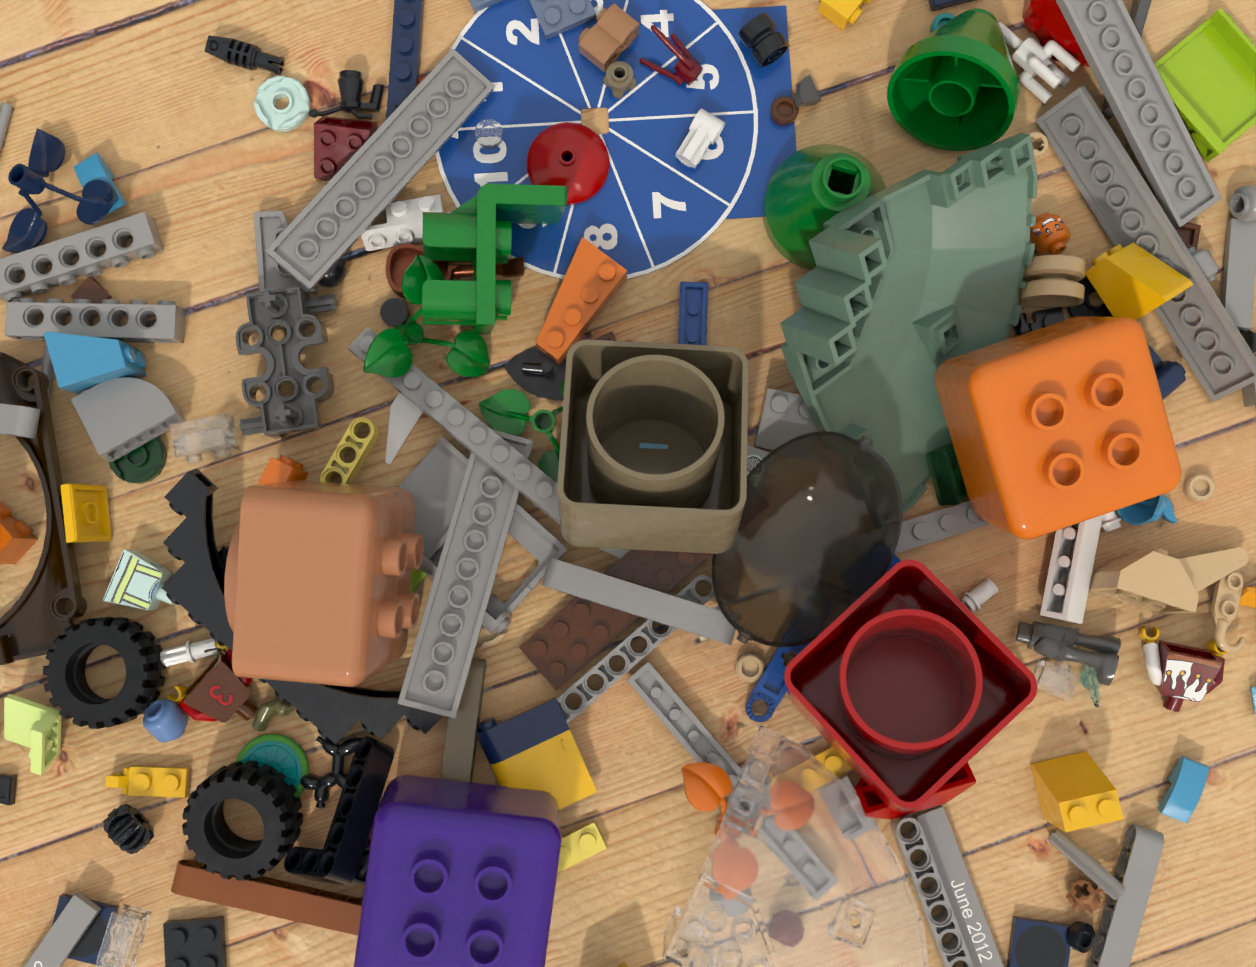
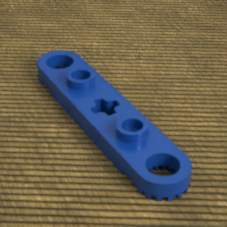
[745,595,832,722]

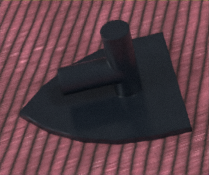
[504,347,567,401]

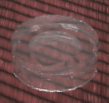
[475,119,504,149]

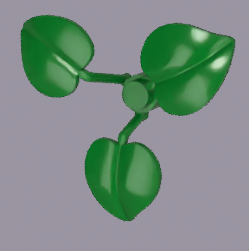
[363,255,489,378]
[479,379,565,483]

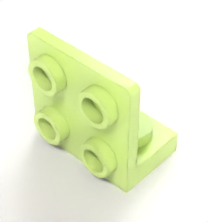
[4,694,62,775]

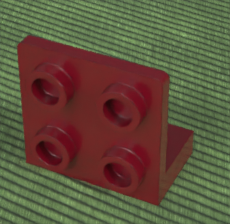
[314,116,377,181]

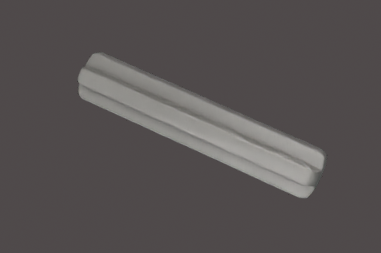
[1048,828,1125,900]

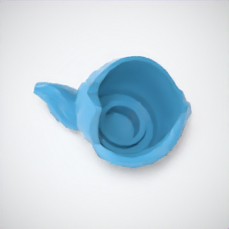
[1117,494,1178,525]

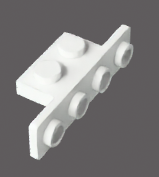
[361,194,451,251]

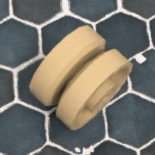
[1019,255,1086,308]

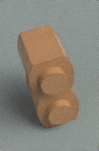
[578,3,640,72]

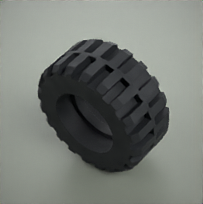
[43,617,166,729]
[182,760,303,881]

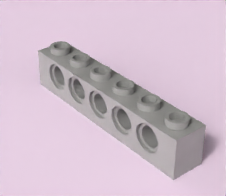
[0,212,164,303]
[5,298,185,343]

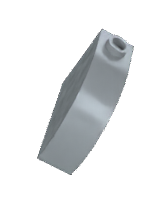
[71,377,186,462]

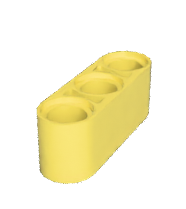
[320,417,379,484]

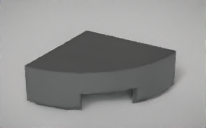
[794,75,821,107]

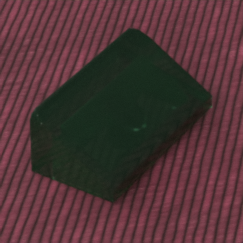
[926,443,968,506]

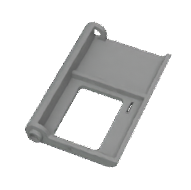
[398,436,568,634]

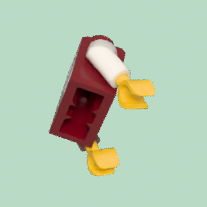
[1138,626,1227,712]

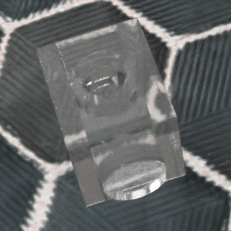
[1033,660,1079,702]

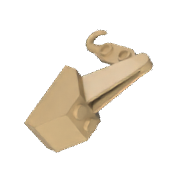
[1089,547,1249,653]

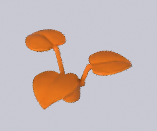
[681,762,814,900]

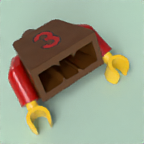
[167,642,257,723]

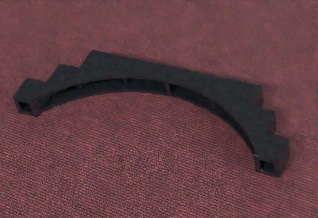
[162,468,443,744]

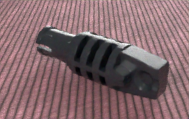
[205,35,285,75]

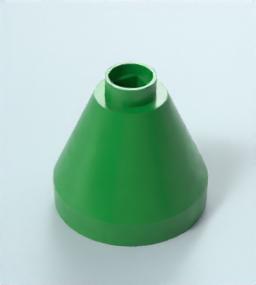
[887,8,1020,151]
[762,144,886,270]

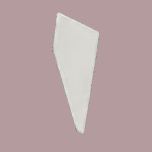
[385,393,422,465]

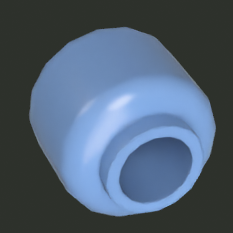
[143,699,188,743]

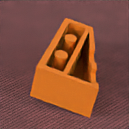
[0,501,38,564]

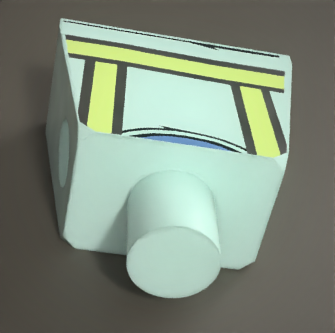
[103,549,174,610]

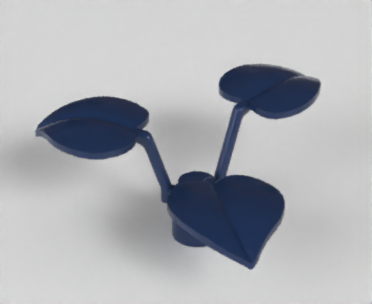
[2,129,115,253]

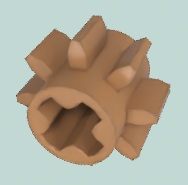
[1066,877,1105,916]

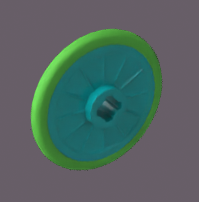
[236,734,309,798]

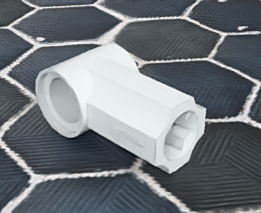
[675,108,725,168]

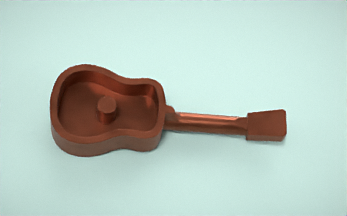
[386,243,524,298]

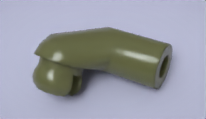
[252,697,292,731]

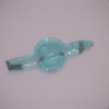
[1081,664,1101,707]

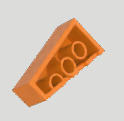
[536,237,627,365]

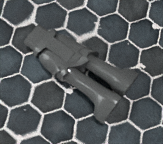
[1016,621,1121,686]

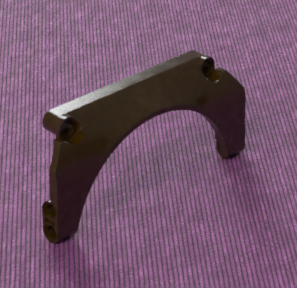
[0,352,87,665]

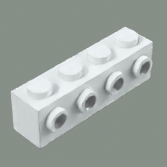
[1040,515,1103,624]

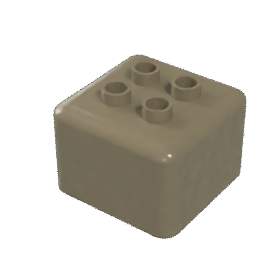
[557,339,749,554]

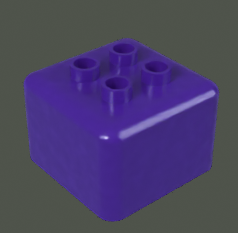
[354,775,562,967]

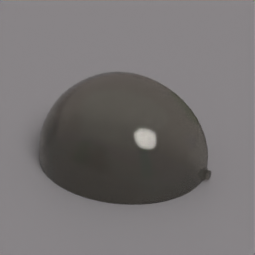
[712,431,903,647]

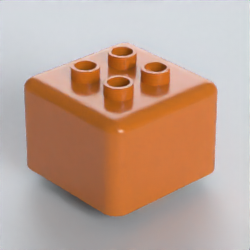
[934,316,1182,539]

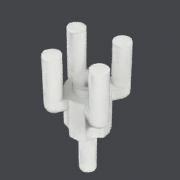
[999,22,1081,104]

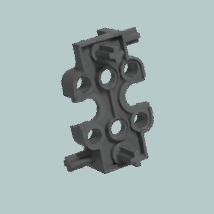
[236,286,338,439]

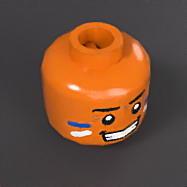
[1030,213,1071,255]

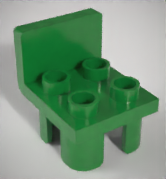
[422,183,567,334]

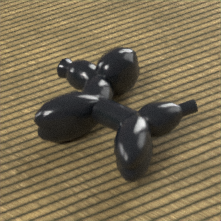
[300,736,362,808]

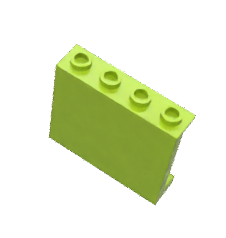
[1154,8,1256,163]

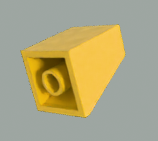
[1085,242,1194,320]
[1030,751,1124,832]

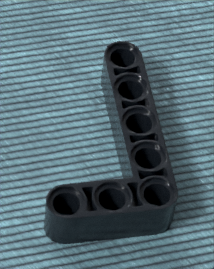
[284,736,394,885]

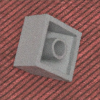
[754,388,818,458]

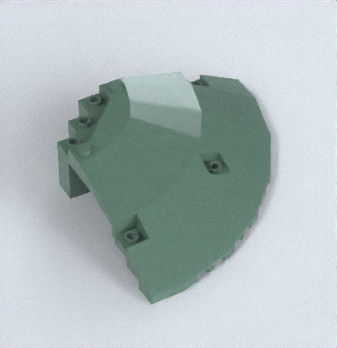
[780,133,1038,529]

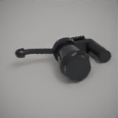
[309,70,384,120]

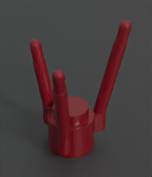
[639,25,703,86]

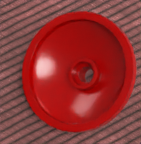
[527,122,609,205]

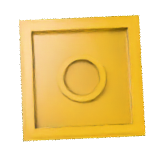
[60,484,112,543]

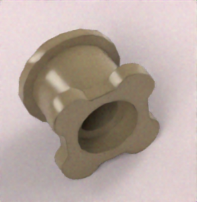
[603,61,636,99]

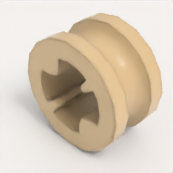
[1030,132,1049,160]

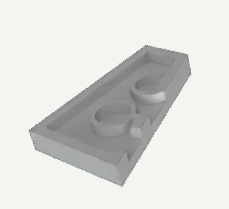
[254,211,317,294]

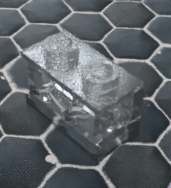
[169,414,239,464]
[95,904,152,967]

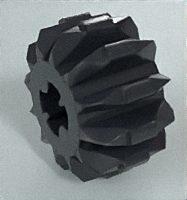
[103,804,154,854]

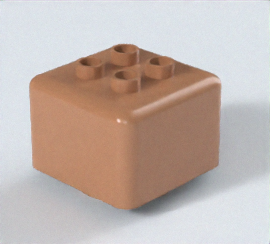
[224,480,423,687]

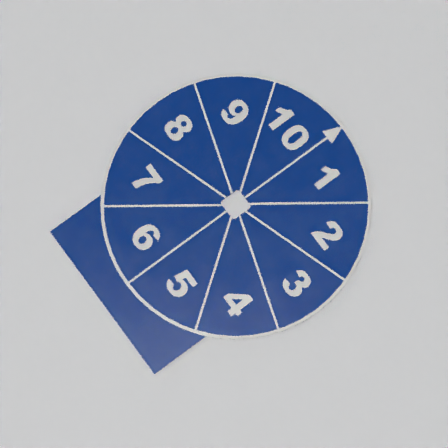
[435,0,796,279]

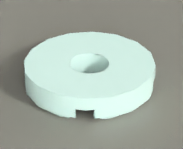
[254,76,311,132]

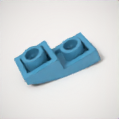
[74,152,127,216]
[1157,756,1209,823]

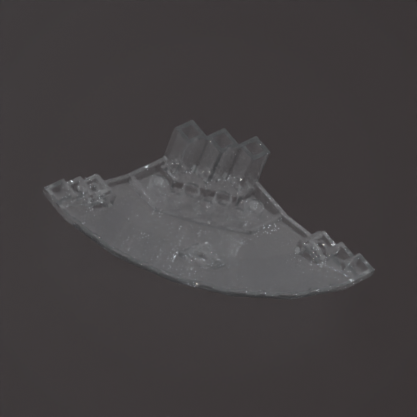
[663,725,929,967]

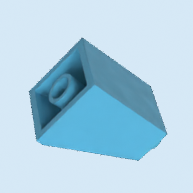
[43,332,147,394]

